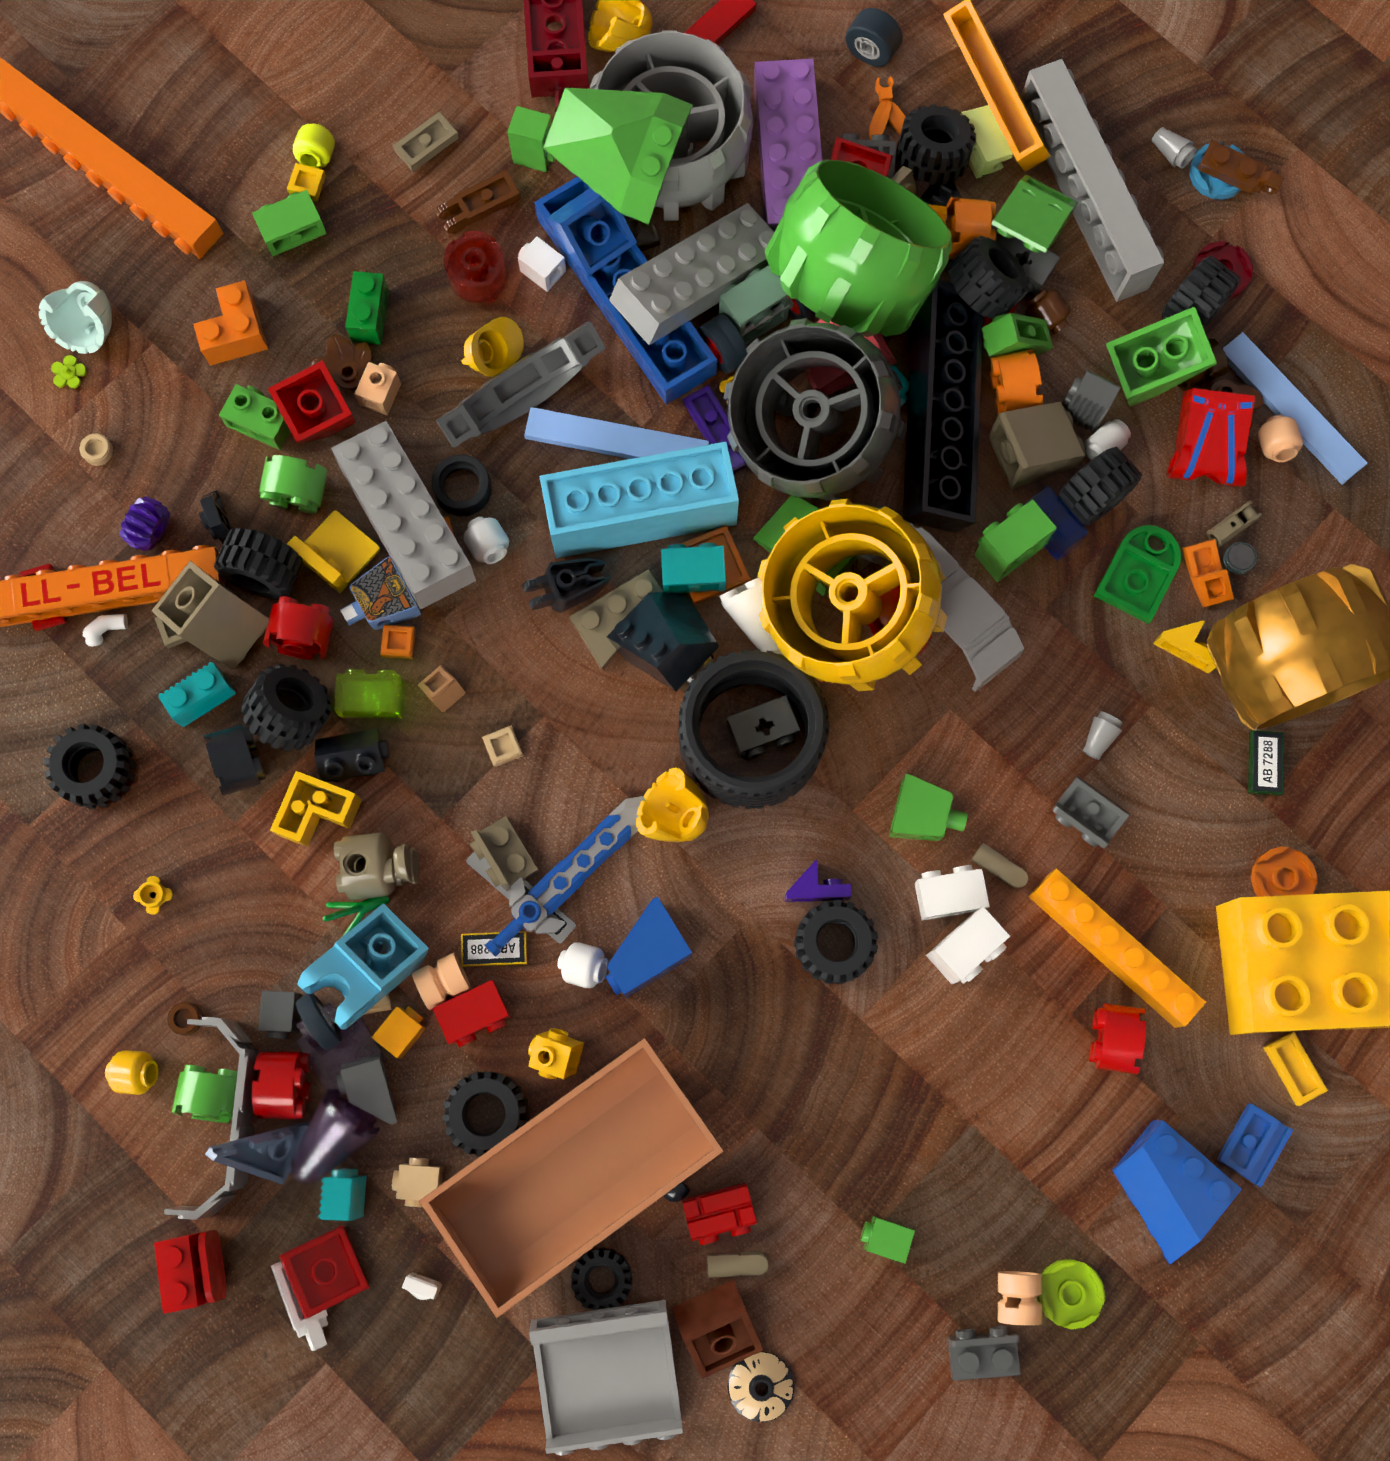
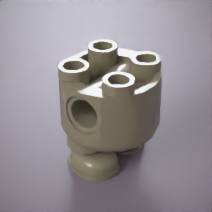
[334,832,419,900]

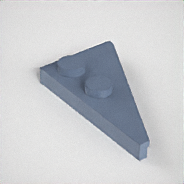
[205,1122,318,1185]

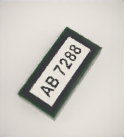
[1248,730,1284,796]

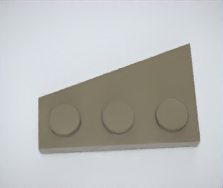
[569,569,663,670]

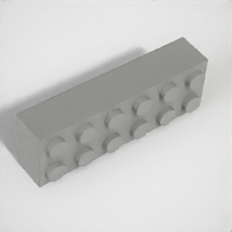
[609,203,774,345]
[331,421,476,610]

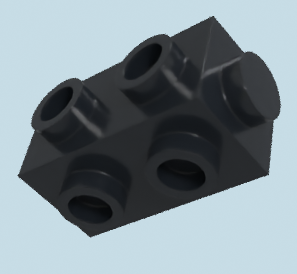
[314,728,390,782]

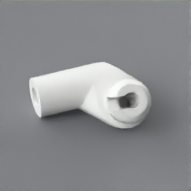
[83,614,128,646]

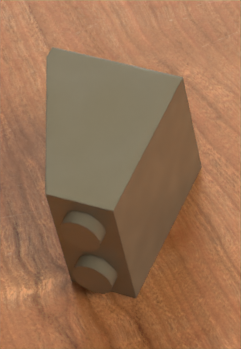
[988,401,1085,490]
[152,561,269,670]

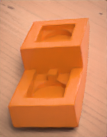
[1182,539,1234,607]

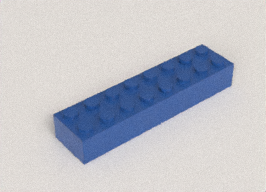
[534,176,717,405]

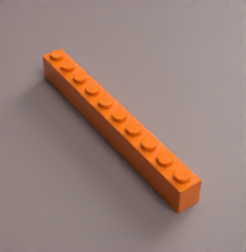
[0,57,224,259]

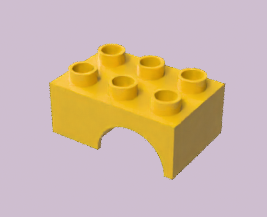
[1216,891,1390,1035]

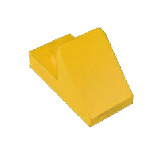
[1153,620,1216,674]

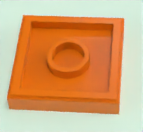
[680,525,751,605]

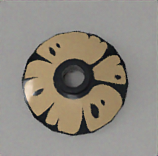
[727,1351,795,1422]

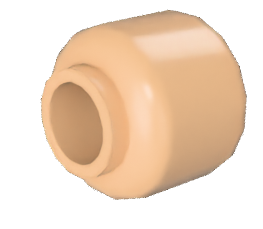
[1258,415,1303,462]

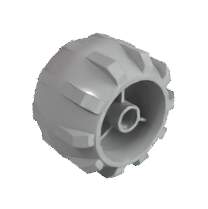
[589,31,753,221]

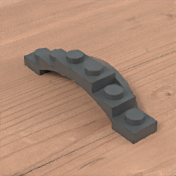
[435,321,606,448]

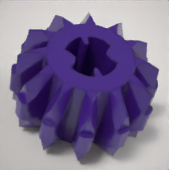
[120,496,170,552]

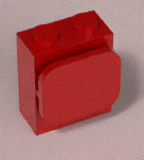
[154,1229,227,1314]

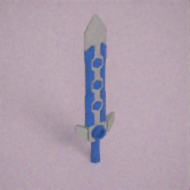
[484,796,645,957]

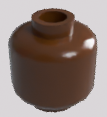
[1025,288,1071,335]

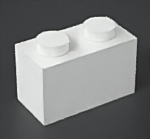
[914,865,990,921]

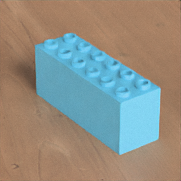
[539,442,739,558]

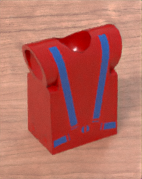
[1166,388,1255,487]

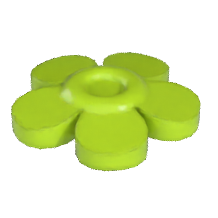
[51,355,87,389]

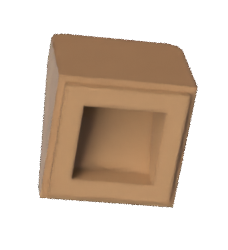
[418,665,465,712]

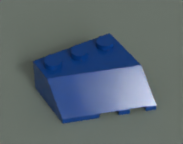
[1112,1120,1242,1264]

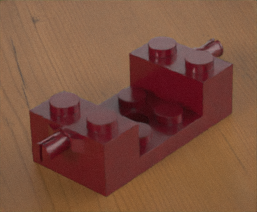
[523,0,589,112]

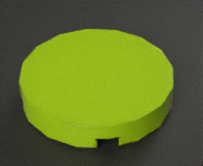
[1037,1259,1106,1329]

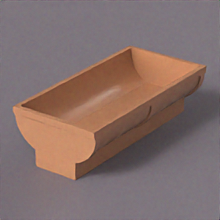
[419,1038,723,1318]

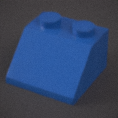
[547,188,637,276]

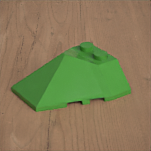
[543,88,693,225]

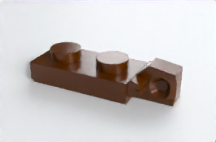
[1197,140,1284,196]

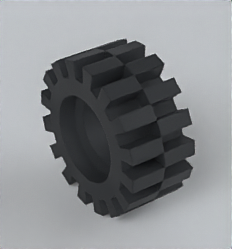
[571,1247,632,1310]

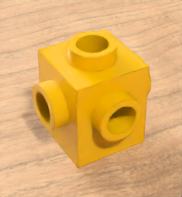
[528,1028,584,1079]

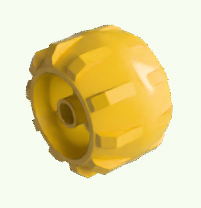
[757,499,948,691]

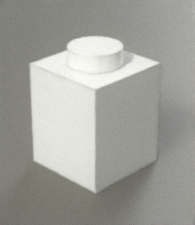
[517,236,566,292]

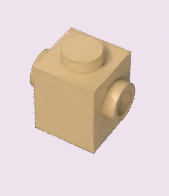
[392,1157,444,1207]

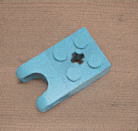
[297,903,429,1030]

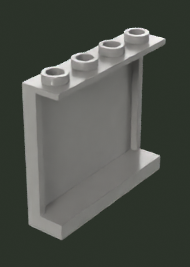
[529,1300,683,1455]

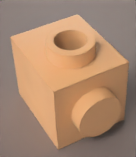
[354,362,401,416]

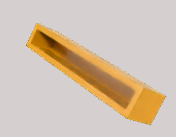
[943,0,1051,172]
[1028,868,1206,1028]

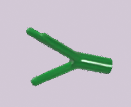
[323,895,390,937]

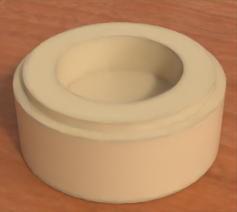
[79,433,113,466]

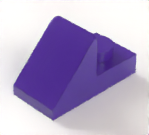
[785,860,851,902]

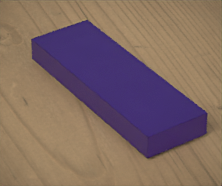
[683,385,747,474]

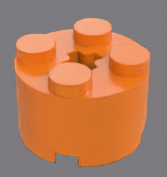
[945,197,996,260]
[990,349,1043,415]

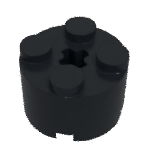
[203,724,266,796]

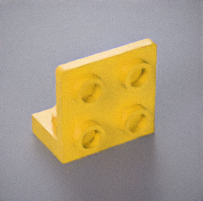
[287,510,380,594]

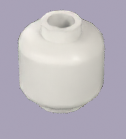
[463,517,509,564]
[558,942,608,988]

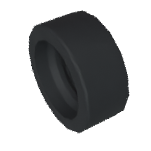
[432,454,492,516]

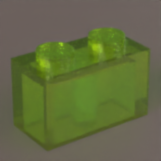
[334,669,404,718]

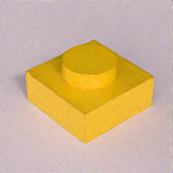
[287,163,326,202]

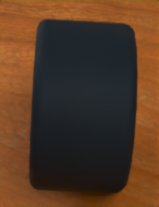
[845,8,903,67]

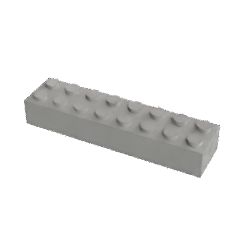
[1021,59,1164,302]

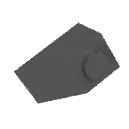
[336,1053,398,1124]

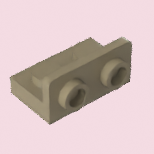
[470,816,539,891]

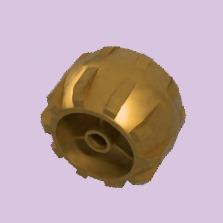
[1207,564,1390,731]

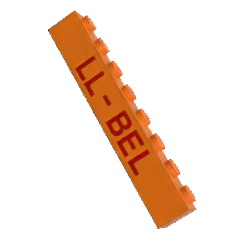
[0,545,225,627]

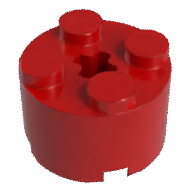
[263,596,334,660]
[1089,1003,1146,1075]
[252,1052,312,1119]

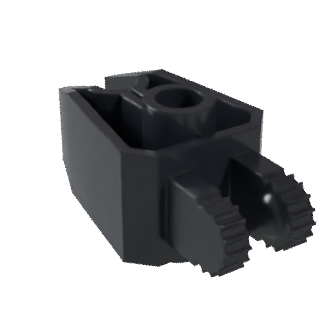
[522,558,611,613]

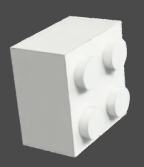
[926,907,1010,984]

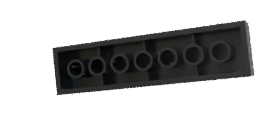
[903,280,984,533]

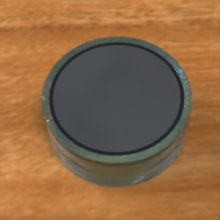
[1223,542,1257,574]

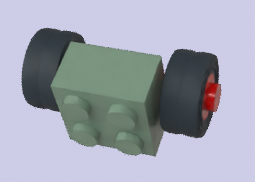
[699,265,816,373]

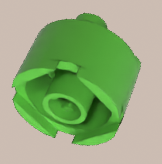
[259,455,328,514]
[171,1065,238,1123]

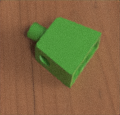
[889,774,968,841]

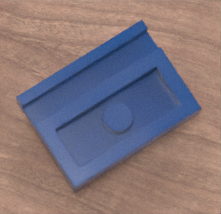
[1216,1103,1293,1187]

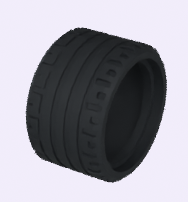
[678,649,829,809]

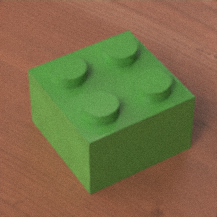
[974,499,1057,583]

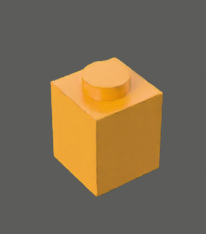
[371,1006,426,1059]

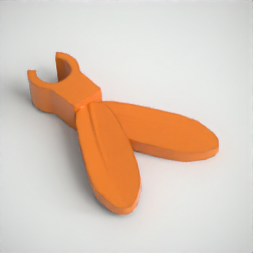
[869,76,906,140]

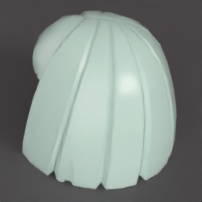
[39,281,112,354]

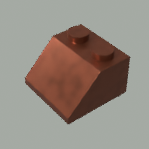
[672,1280,764,1379]

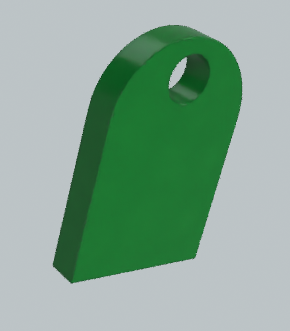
[1093,525,1181,624]

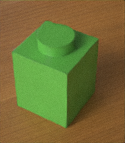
[860,1216,915,1264]

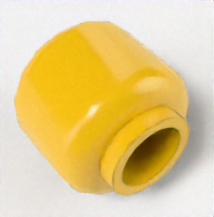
[105,1050,159,1095]

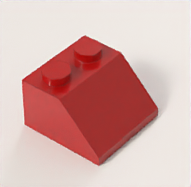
[267,360,356,444]

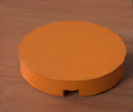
[1251,846,1318,897]

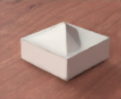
[402,1272,442,1300]

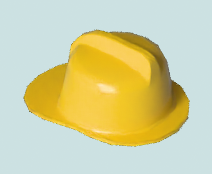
[461,317,524,377]

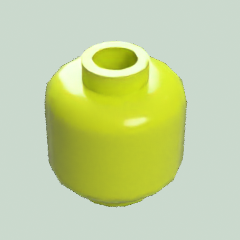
[293,123,335,169]

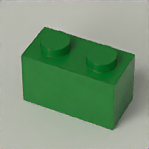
[345,271,389,345]

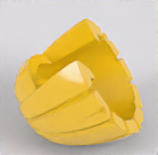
[588,0,653,53]
[636,768,709,842]

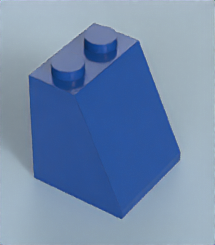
[605,896,692,998]

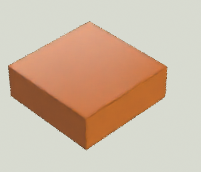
[380,625,416,659]

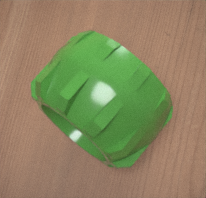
[765,159,952,337]

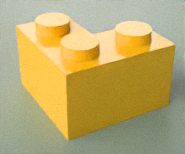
[270,771,362,847]

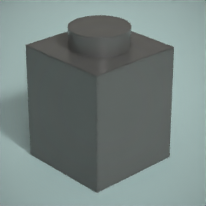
[258,991,302,1039]

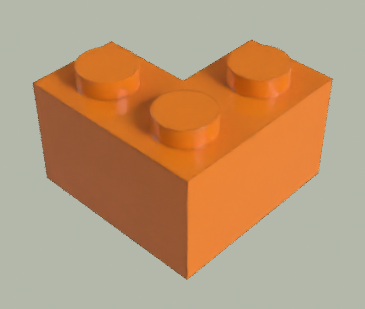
[193,280,268,366]

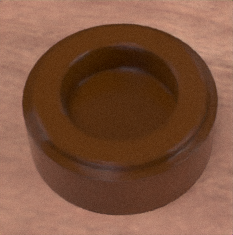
[167,1002,203,1035]

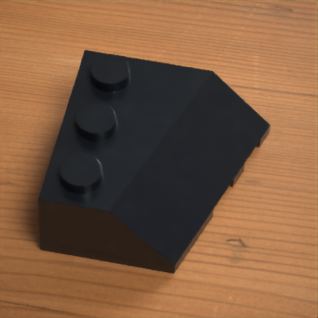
[607,592,719,692]

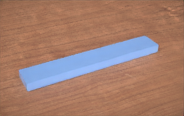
[1223,332,1367,485]
[524,407,709,459]

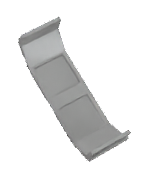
[857,523,1024,692]
[164,1017,260,1220]

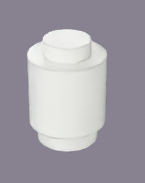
[1085,419,1131,460]

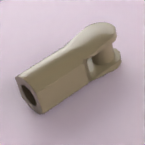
[1207,500,1263,548]
[971,843,1028,888]
[707,1251,768,1278]

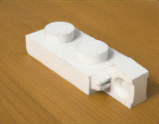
[271,1261,328,1351]

